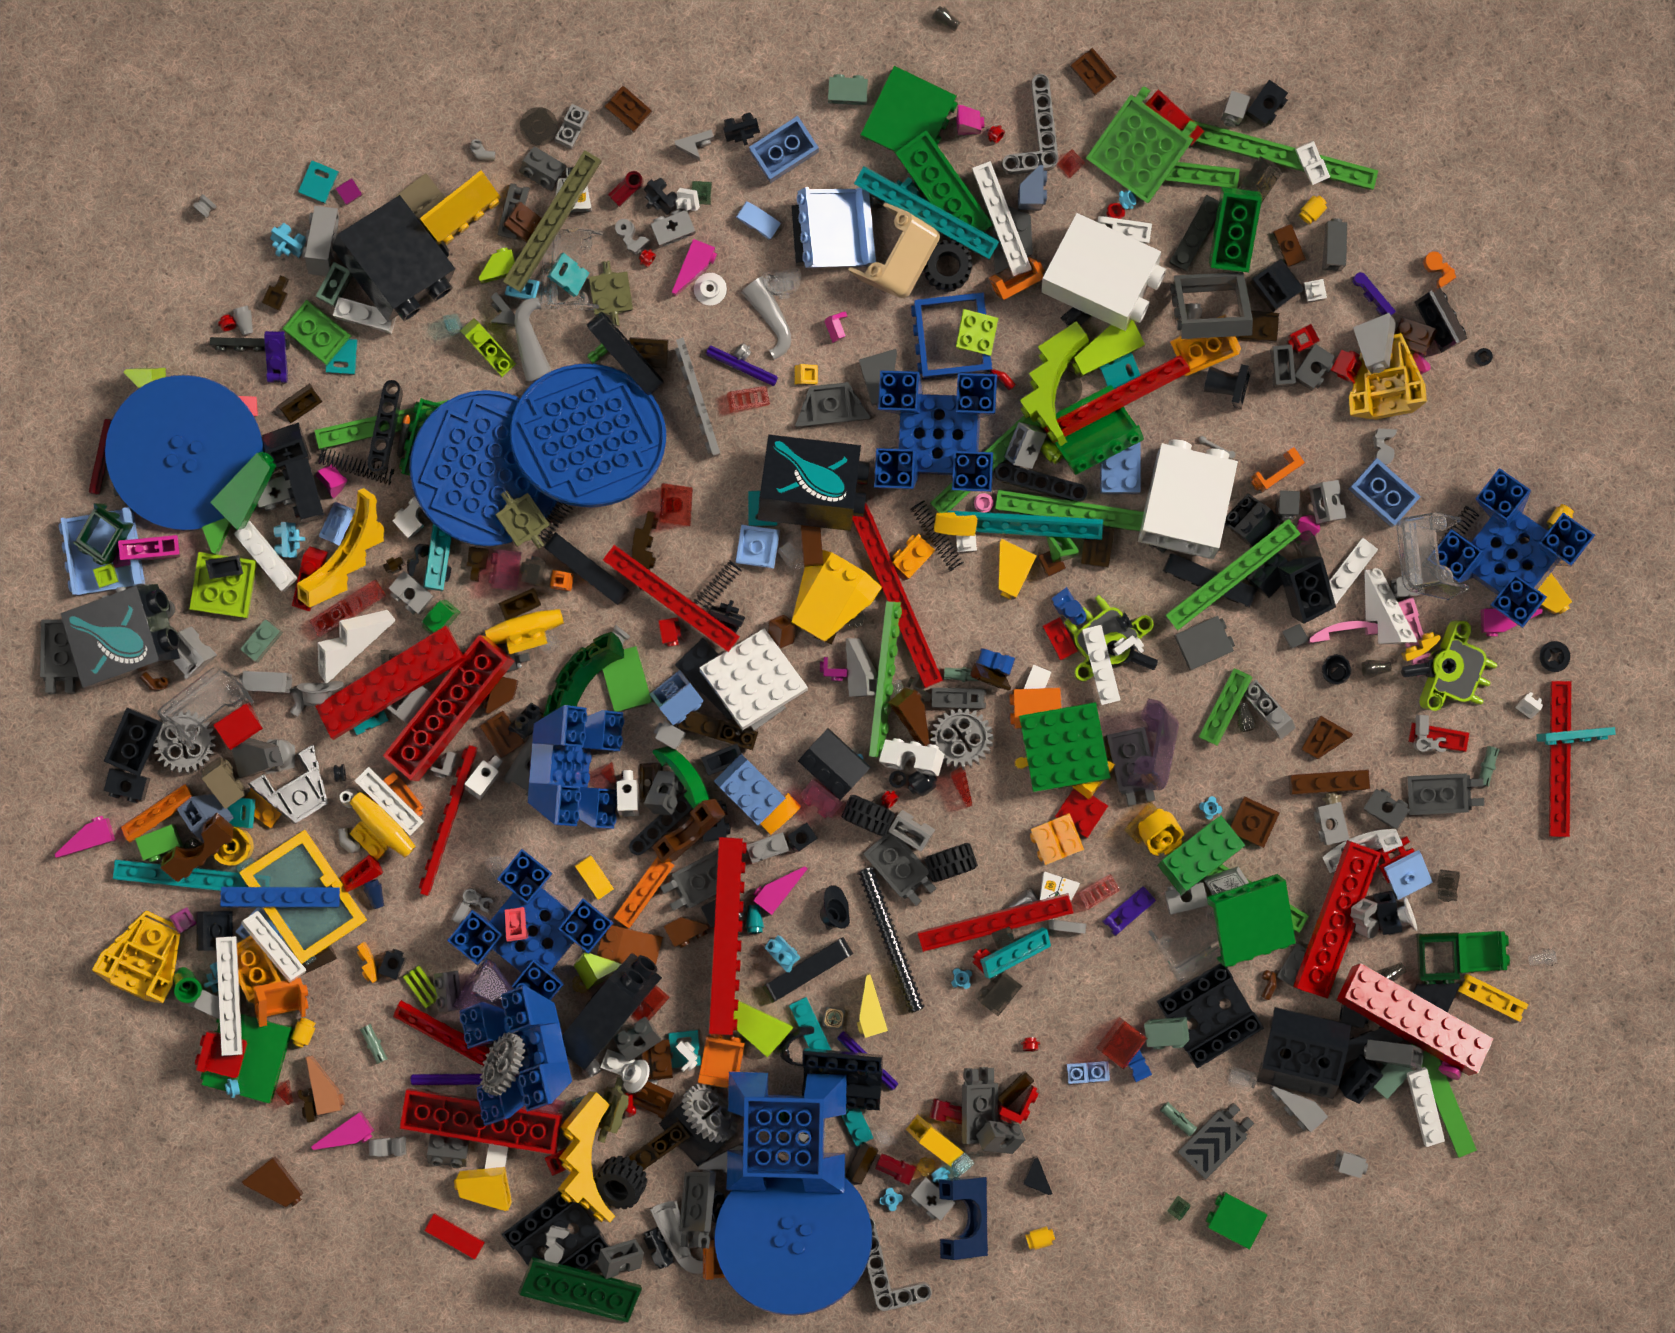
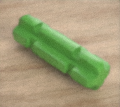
[587,343,608,363]

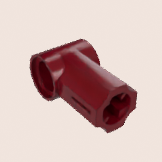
[608,171,644,207]
[929,1098,962,1125]
[875,1153,917,1185]

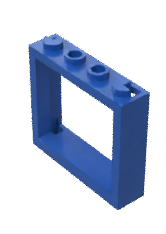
[911,292,992,379]

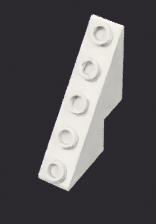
[1365,568,1417,644]
[318,610,395,683]

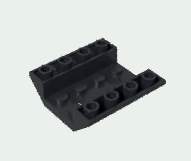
[1157,963,1264,1069]
[1257,1007,1351,1099]
[802,1048,883,1111]
[502,1191,610,1270]

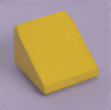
[795,364,818,385]

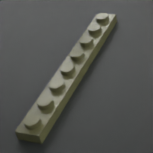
[503,150,602,293]

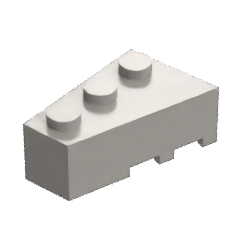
[302,206,339,276]

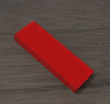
[1408,723,1470,752]
[424,1213,485,1259]

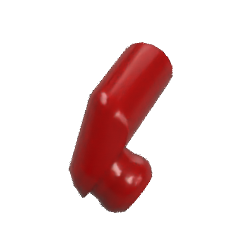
[989,369,1016,390]
[623,1093,636,1118]

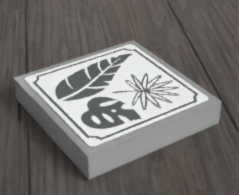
[1204,867,1249,895]

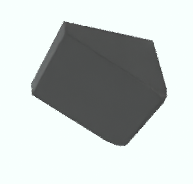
[1282,624,1309,649]

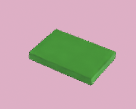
[282,299,352,365]
[602,646,652,712]

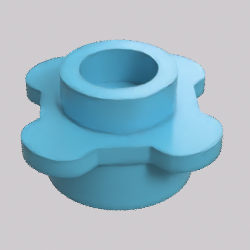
[1119,190,1136,209]
[1199,796,1222,819]
[951,968,972,989]
[225,1079,240,1098]
[931,1167,950,1183]
[880,1188,903,1211]

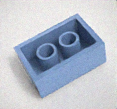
[749,116,819,184]
[1100,442,1141,494]
[1348,458,1421,528]
[650,670,704,725]
[714,754,786,825]

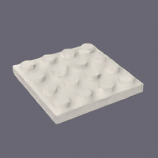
[700,628,808,730]

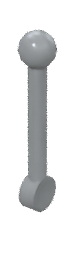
[1199,436,1235,459]

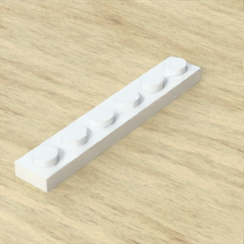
[972,161,1032,277]
[216,936,243,1056]

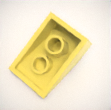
[857,973,888,1038]

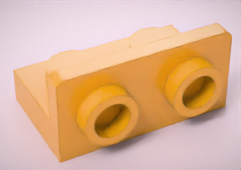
[892,534,935,579]
[245,788,282,828]

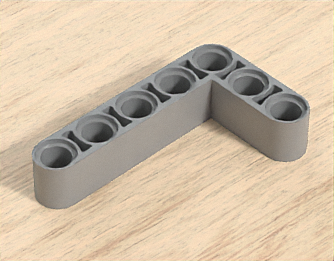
[1002,74,1058,175]
[867,1215,932,1311]

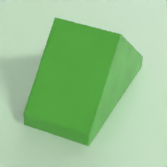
[202,518,232,555]
[1046,536,1079,562]

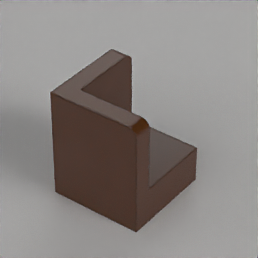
[1038,551,1066,577]
[768,615,796,649]

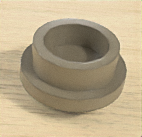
[1322,791,1342,805]

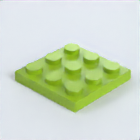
[189,552,257,618]

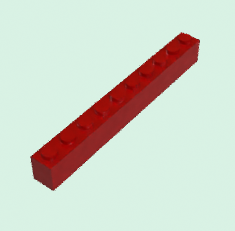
[709,837,747,1035]

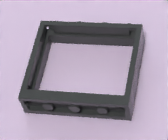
[1170,272,1253,339]

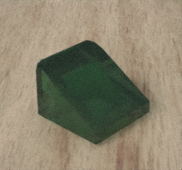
[692,181,712,205]
[1167,1196,1191,1221]

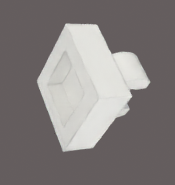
[676,188,700,211]
[1303,279,1327,302]
[956,535,977,552]
[1515,692,1543,719]

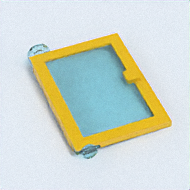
[236,830,367,966]

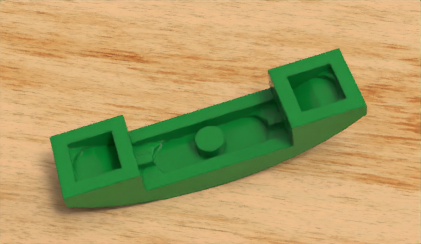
[652,746,709,809]

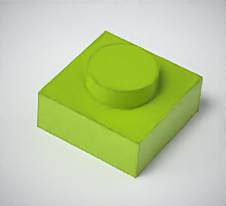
[93,563,119,588]

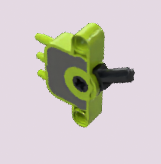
[1065,595,1158,682]
[1401,620,1497,711]

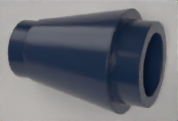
[363,879,384,909]

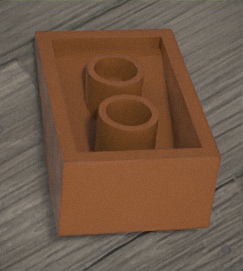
[597,925,663,965]

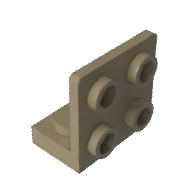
[396,173,446,224]

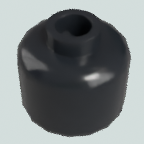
[908,771,937,796]

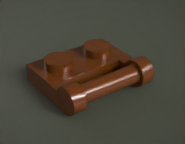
[632,1081,674,1119]

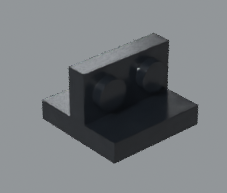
[196,911,233,951]

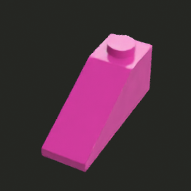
[956,105,985,135]
[672,239,717,296]
[118,535,180,561]
[1481,609,1542,637]
[55,816,116,858]
[753,866,808,915]
[311,1112,374,1150]

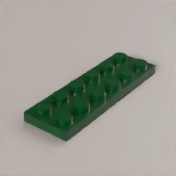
[518,1257,642,1323]

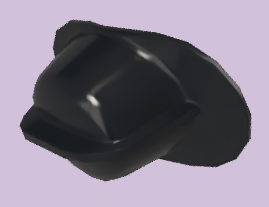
[820,885,850,930]

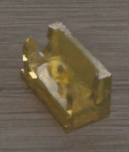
[1123,802,1158,844]

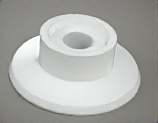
[694,273,727,305]
[1397,897,1417,931]
[621,1060,649,1093]

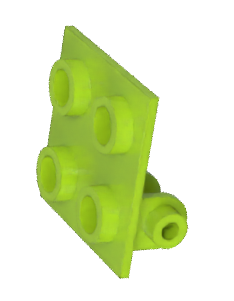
[956,309,998,356]

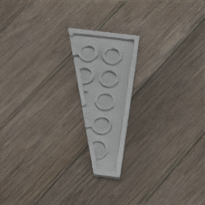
[675,338,721,457]

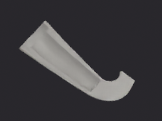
[741,276,791,360]
[514,297,551,381]
[650,1200,703,1274]

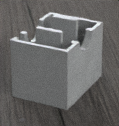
[173,626,217,679]

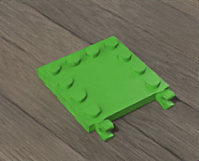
[1086,86,1197,203]

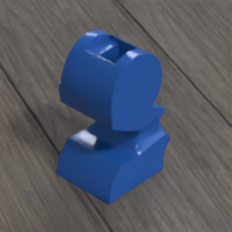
[1052,587,1086,625]
[976,648,1015,676]
[1122,1043,1152,1082]

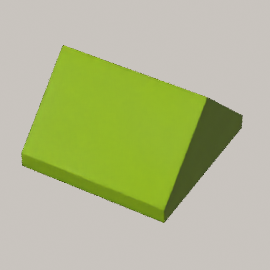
[124,368,166,388]
[574,952,621,990]

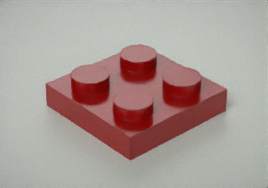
[1055,788,1108,838]

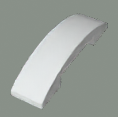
[1323,829,1403,873]

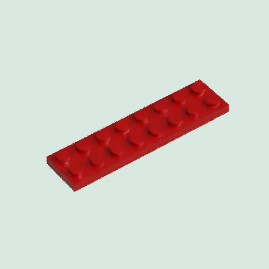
[315,626,465,740]
[1293,840,1381,999]

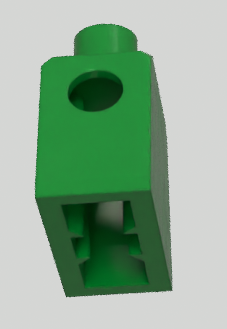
[422,600,461,635]

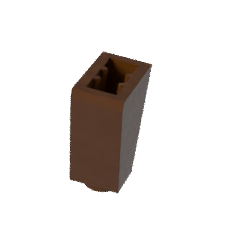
[242,1156,304,1207]

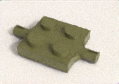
[589,261,633,326]
[495,490,550,549]
[597,1077,629,1143]

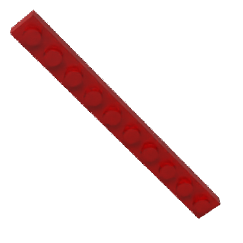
[852,502,943,688]

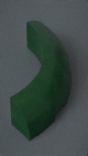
[544,632,624,717]

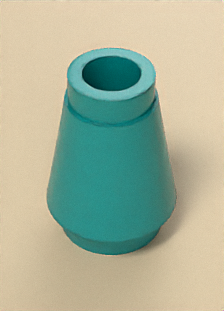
[745,905,764,934]

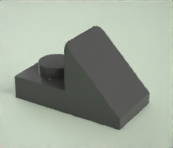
[491,292,515,326]

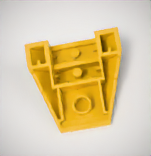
[1349,333,1427,420]
[791,550,882,642]
[92,911,181,1003]

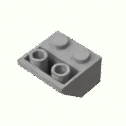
[387,686,432,724]

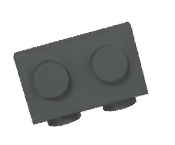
[519,146,567,191]
[434,970,463,1012]
[427,1134,469,1168]

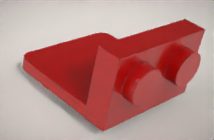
[195,1031,247,1078]
[998,1085,1039,1124]

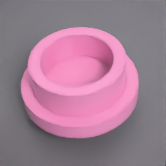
[974,493,993,513]

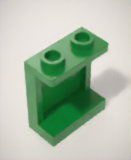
[1458,931,1510,973]
[1205,1191,1268,1250]

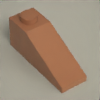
[306,1056,345,1115]

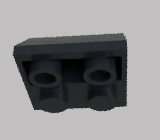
[1250,259,1305,313]
[262,422,312,472]
[1225,493,1281,547]
[1245,553,1288,598]

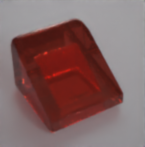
[1057,149,1085,178]
[601,762,617,786]
[276,1080,293,1105]

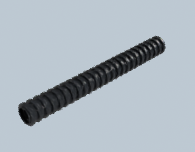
[857,867,925,1013]

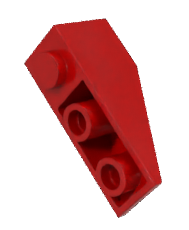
[1145,89,1204,146]
[292,546,328,612]

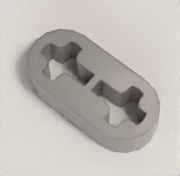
[1049,919,1086,934]

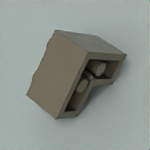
[202,757,245,809]

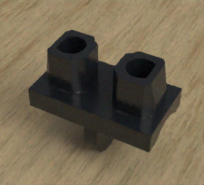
[723,112,760,146]
[644,178,678,215]
[709,600,745,633]
[508,703,544,739]

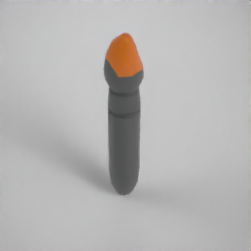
[397,414,411,458]

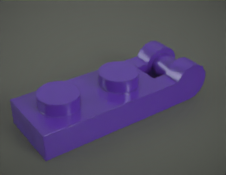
[1352,272,1396,316]
[264,331,288,383]
[1102,886,1156,936]

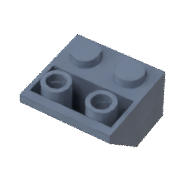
[1018,165,1047,210]
[177,794,234,842]

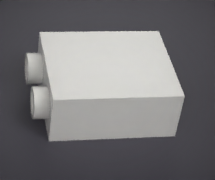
[1042,213,1166,331]
[1138,439,1238,559]

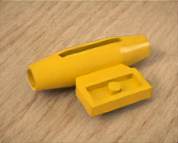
[485,609,564,654]
[349,792,416,861]

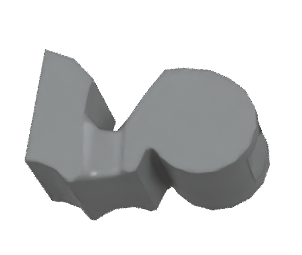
[615,219,650,255]
[1372,429,1397,465]
[1350,898,1379,939]
[368,1136,406,1157]
[544,1225,571,1263]

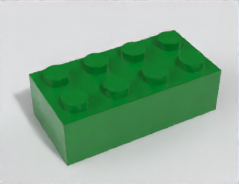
[1209,187,1262,273]
[1157,815,1246,896]

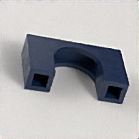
[939,1176,988,1260]

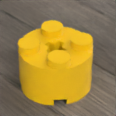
[1138,809,1184,856]
[214,827,254,866]

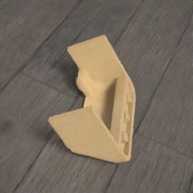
[848,202,940,298]

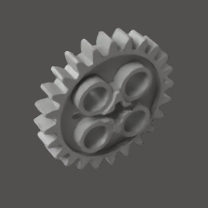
[930,708,994,770]
[153,710,217,773]
[480,1032,525,1096]
[681,1084,738,1143]

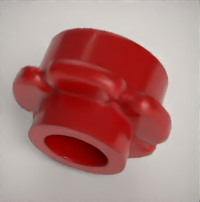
[987,125,1005,144]
[1106,203,1125,219]
[639,249,656,267]
[218,315,237,332]
[881,791,899,809]
[1021,1037,1040,1052]

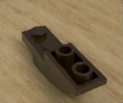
[632,511,659,591]
[677,711,758,751]
[629,1120,690,1171]

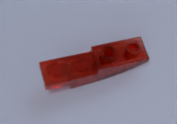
[309,580,386,637]

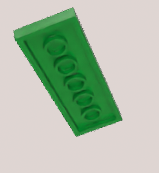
[894,130,993,246]

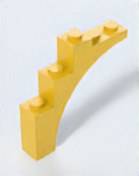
[297,488,384,608]
[558,1091,615,1222]

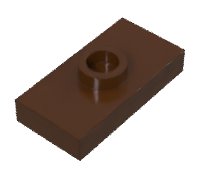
[1273,224,1306,267]

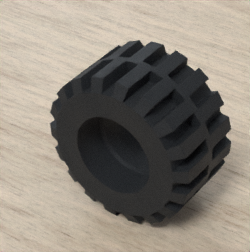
[923,240,972,292]
[841,795,895,836]
[924,843,978,882]
[594,1156,648,1210]

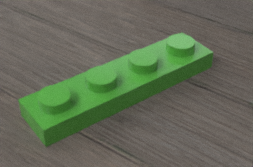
[1166,162,1240,188]
[1199,668,1253,746]

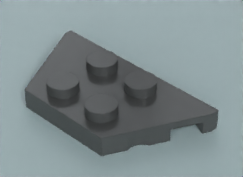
[992,205,1033,274]
[796,382,870,428]

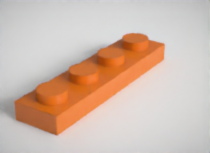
[121,783,193,843]
[613,856,675,929]

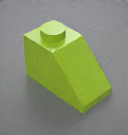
[479,248,515,284]

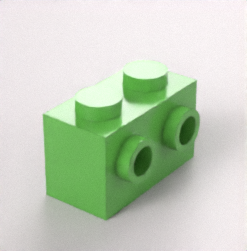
[135,824,183,863]

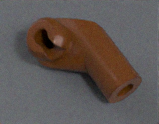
[140,672,168,691]
[1261,970,1277,1000]

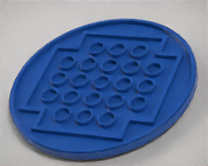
[510,364,666,507]
[105,375,264,530]
[410,390,557,546]
[715,1160,872,1316]

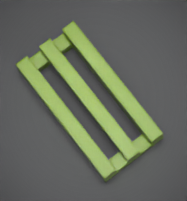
[403,965,437,1009]

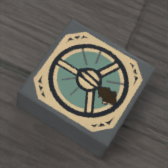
[823,1007,845,1029]

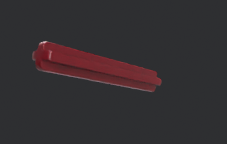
[89,419,112,495]

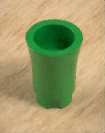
[173,967,202,1003]

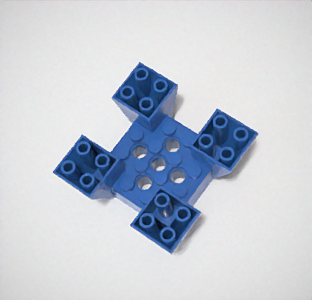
[874,370,997,492]
[1427,468,1595,628]
[527,705,624,829]
[447,849,613,1001]
[460,986,572,1126]
[727,1072,847,1193]

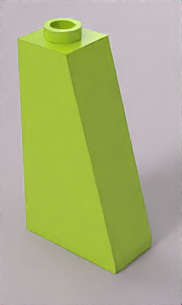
[1072,319,1145,377]
[734,1000,793,1057]

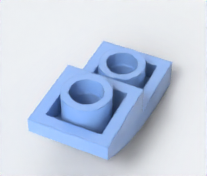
[736,201,781,239]
[1067,1061,1110,1084]

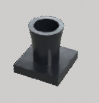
[1204,364,1251,410]

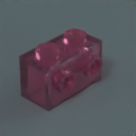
[488,549,522,591]
[801,779,843,819]

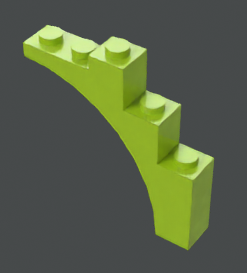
[1020,321,1090,446]

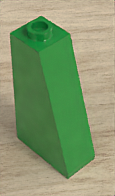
[210,452,276,530]

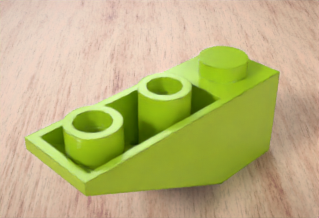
[460,318,516,377]

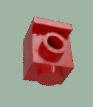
[659,617,681,647]

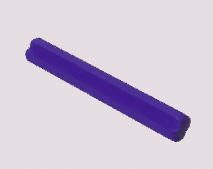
[706,346,778,386]
[837,1031,898,1091]
[410,1074,483,1085]

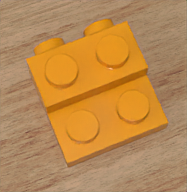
[1030,813,1084,865]

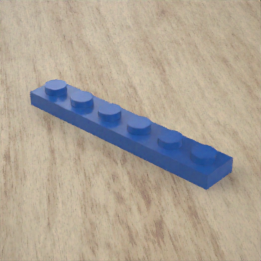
[220,887,340,908]

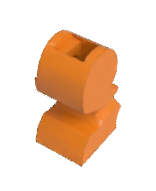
[1423,251,1456,288]
[550,570,574,591]

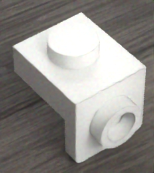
[1113,635,1144,656]
[676,1041,698,1072]

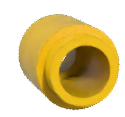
[1299,195,1327,225]
[1547,504,1574,530]
[291,1017,316,1047]
[1025,1226,1055,1250]

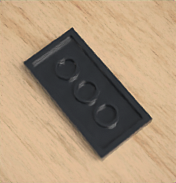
[675,638,733,720]

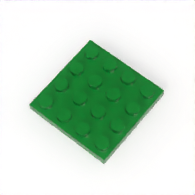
[1019,702,1111,793]

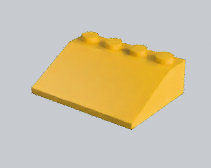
[420,170,501,245]

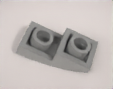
[555,104,589,150]

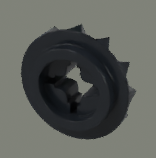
[1539,641,1571,672]

